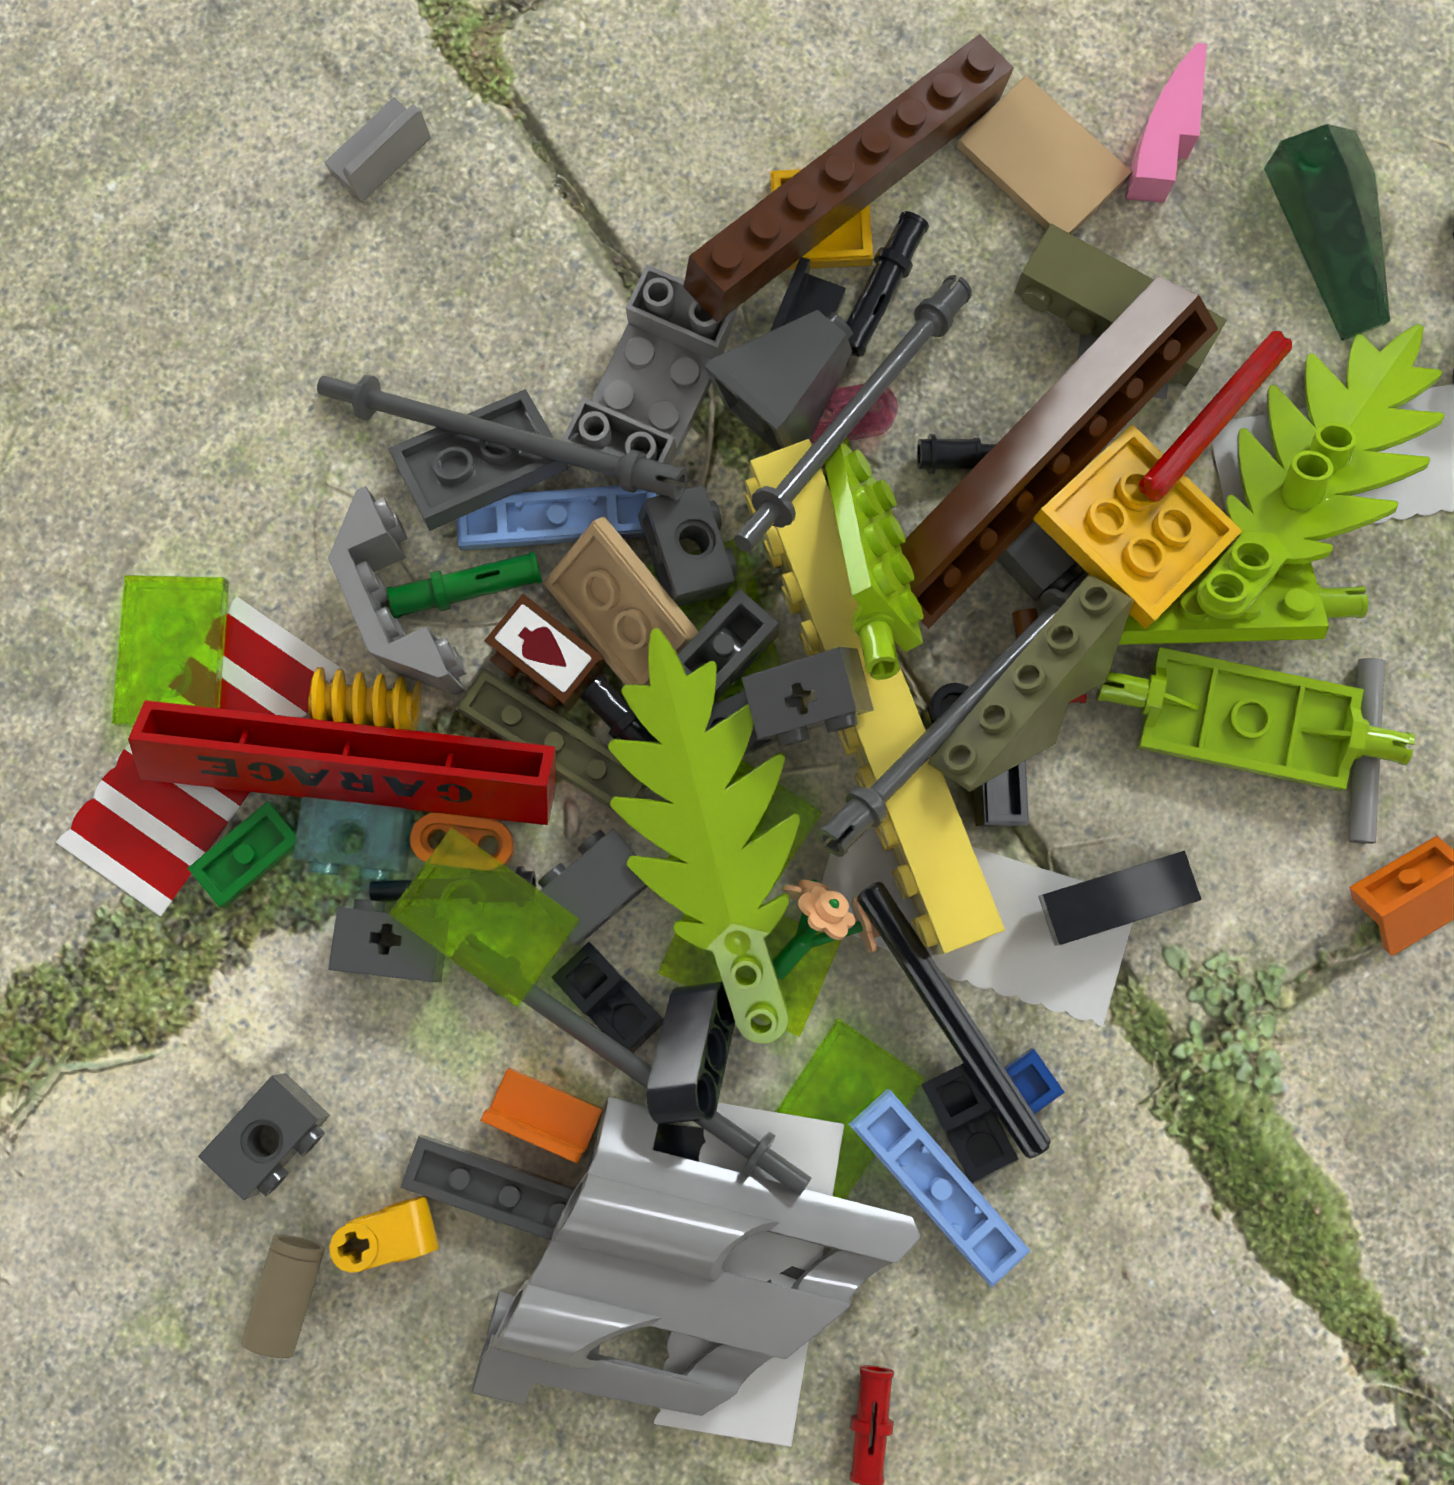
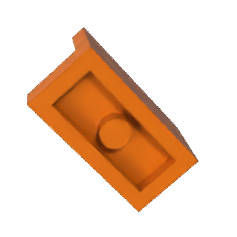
[1349,836,1454,956]
[480,1068,604,1163]

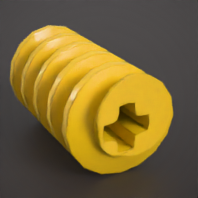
[308,667,422,731]

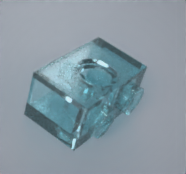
[293,797,415,881]

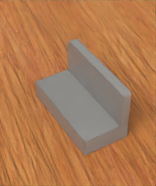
[324,97,431,202]

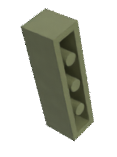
[1014,224,1228,387]

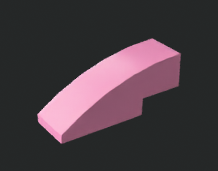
[1125,43,1207,203]

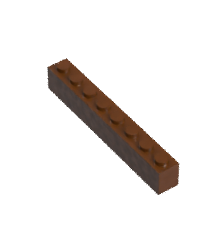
[683,34,1014,323]
[900,276,1218,629]

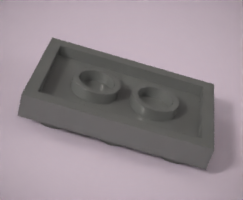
[389,389,568,531]

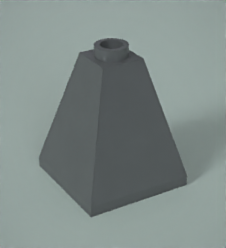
[704,310,853,451]

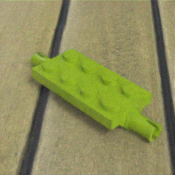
[822,437,924,680]
[1119,551,1369,645]
[1096,647,1415,792]

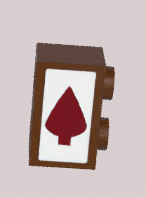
[484,594,607,711]

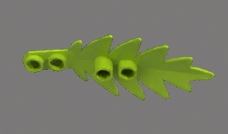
[1196,324,1445,620]
[608,628,800,1044]

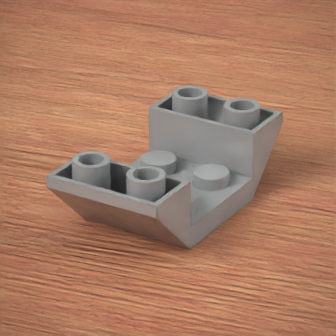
[562,264,738,465]
[328,486,467,695]

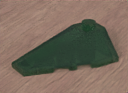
[1264,124,1390,341]

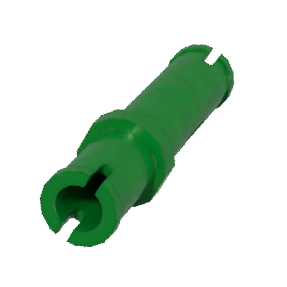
[387,551,543,618]

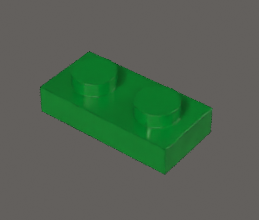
[187,801,305,908]

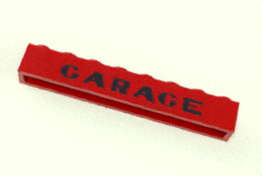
[128,700,556,825]

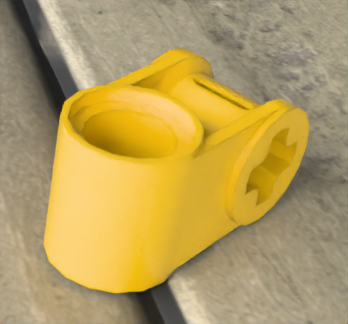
[329,1196,440,1273]

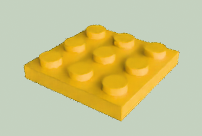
[1033,424,1242,629]

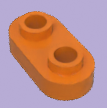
[410,813,515,872]

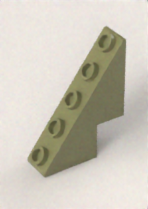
[928,575,1134,792]

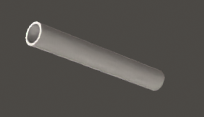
[1349,658,1385,844]

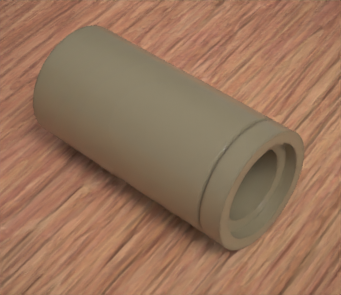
[241,1235,325,1358]

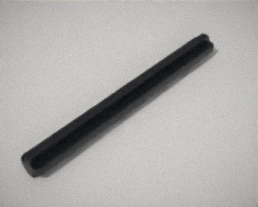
[857,882,1051,1159]

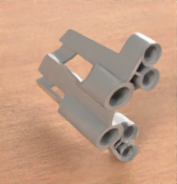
[472,1096,921,1416]

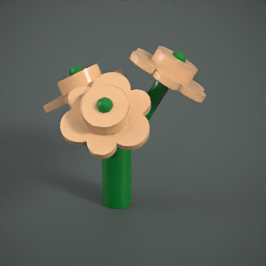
[772,879,880,980]

